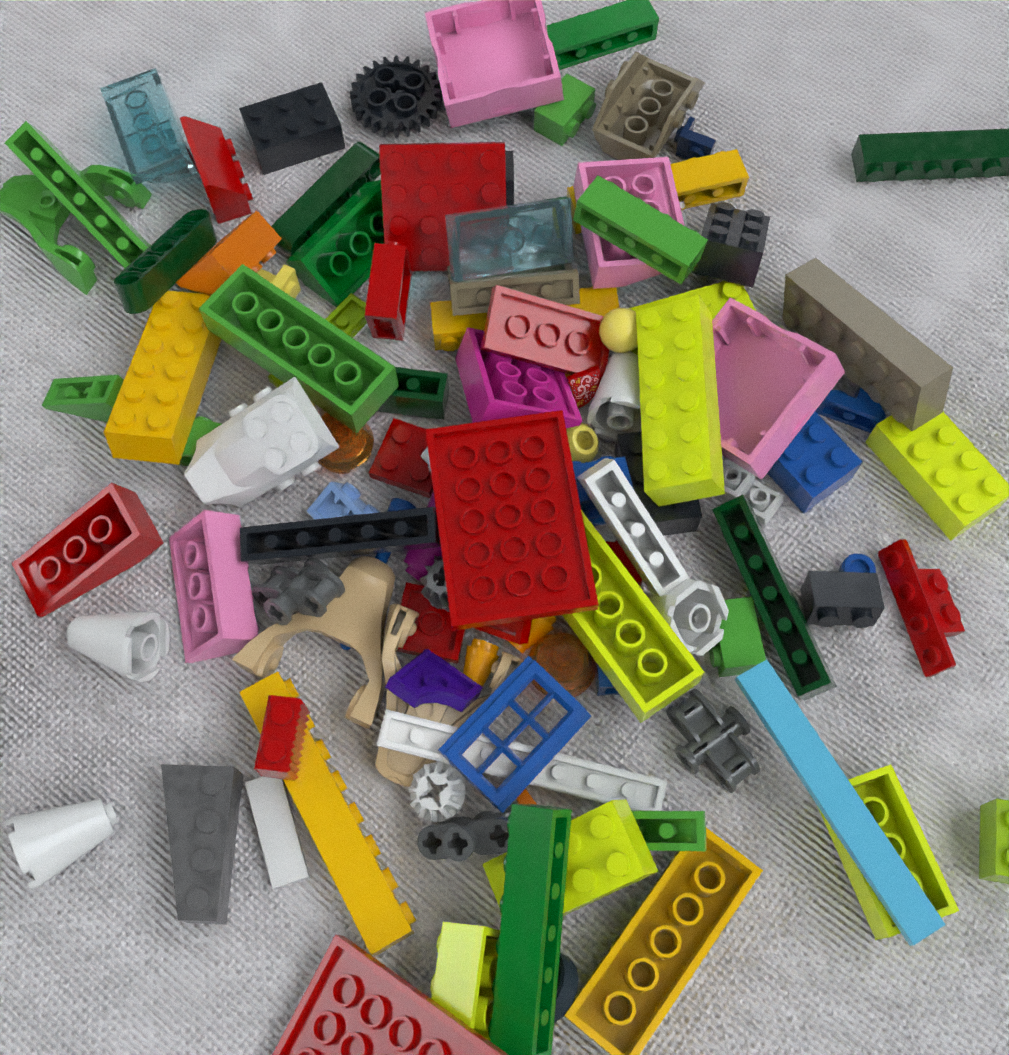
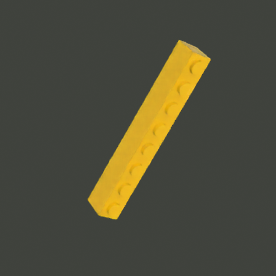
[239,671,416,957]

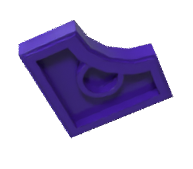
[385,649,483,712]

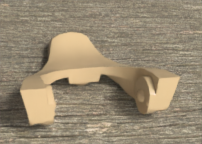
[232,556,395,729]
[375,604,524,787]

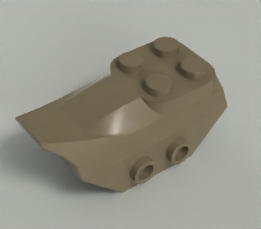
[592,52,705,160]

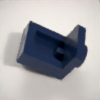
[674,116,716,160]

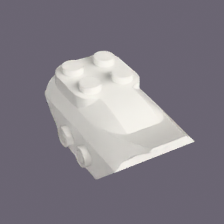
[184,377,339,508]

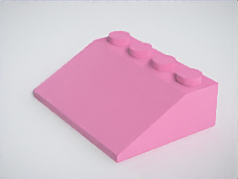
[573,157,685,289]

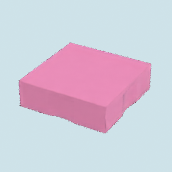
[425,0,564,128]
[712,297,845,480]

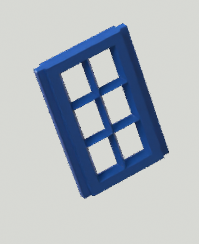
[438,656,591,813]

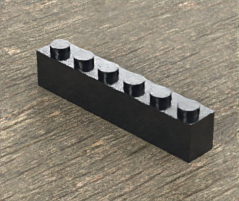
[240,507,441,565]

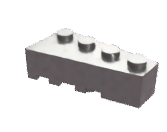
[161,764,243,924]

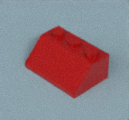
[179,116,253,224]

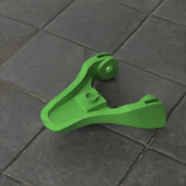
[0,165,152,295]

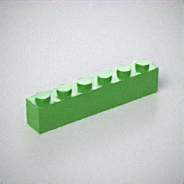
[5,121,150,268]

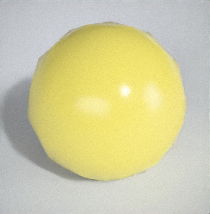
[599,308,638,353]
[566,423,599,463]

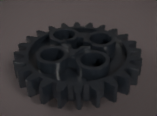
[349,55,443,138]

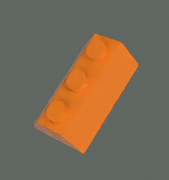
[176,210,282,295]

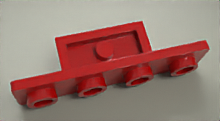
[878,539,965,677]

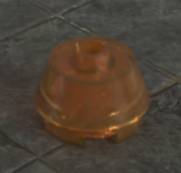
[318,413,374,474]
[528,632,596,697]

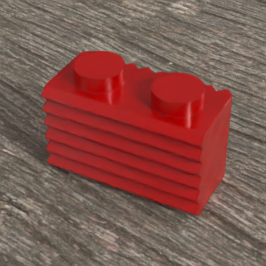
[254,695,310,781]

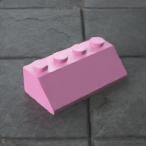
[169,510,259,663]

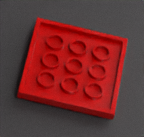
[379,142,507,271]

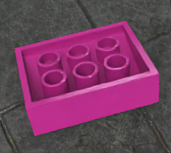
[455,327,583,428]

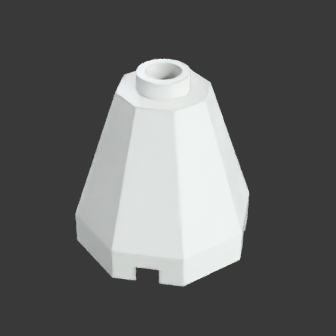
[646,579,729,656]

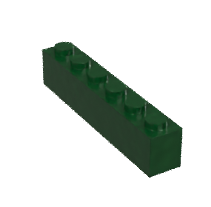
[851,129,1009,182]
[712,494,837,701]

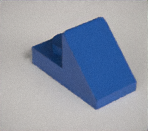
[815,386,886,433]

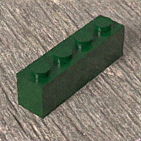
[377,367,449,420]

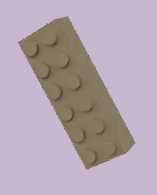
[782,257,953,431]

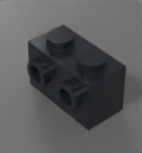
[800,571,884,628]

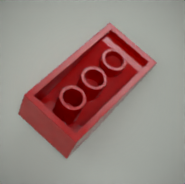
[11,483,164,617]

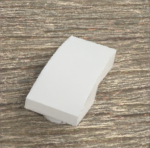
[720,459,783,525]

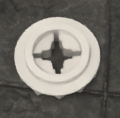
[408,762,466,822]

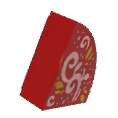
[566,366,600,409]

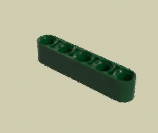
[271,142,381,256]
[114,209,217,314]

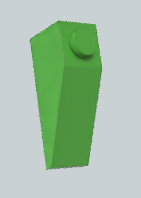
[42,375,124,422]
[631,810,707,851]

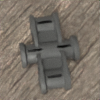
[252,557,345,625]
[666,689,760,793]
[417,811,511,862]

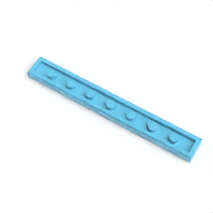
[735,660,946,946]

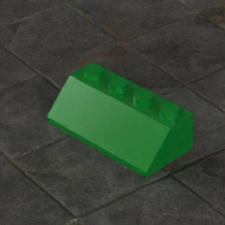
[286,180,384,308]

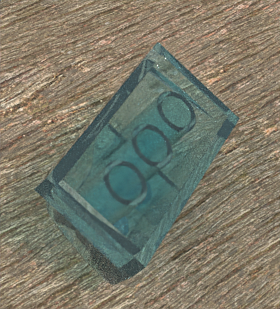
[100,68,199,185]
[445,196,574,282]

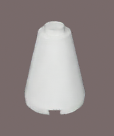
[587,351,641,442]
[66,612,170,683]
[5,799,119,890]

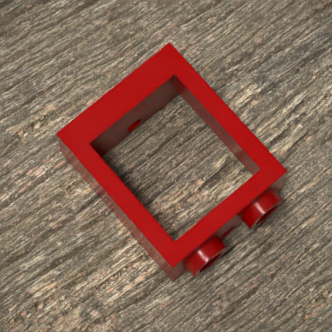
[364,241,412,341]

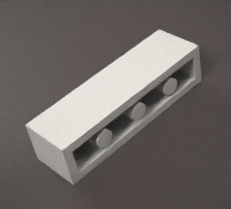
[577,458,690,598]

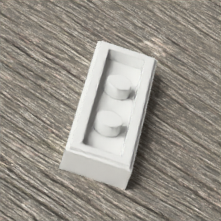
[245,776,310,890]

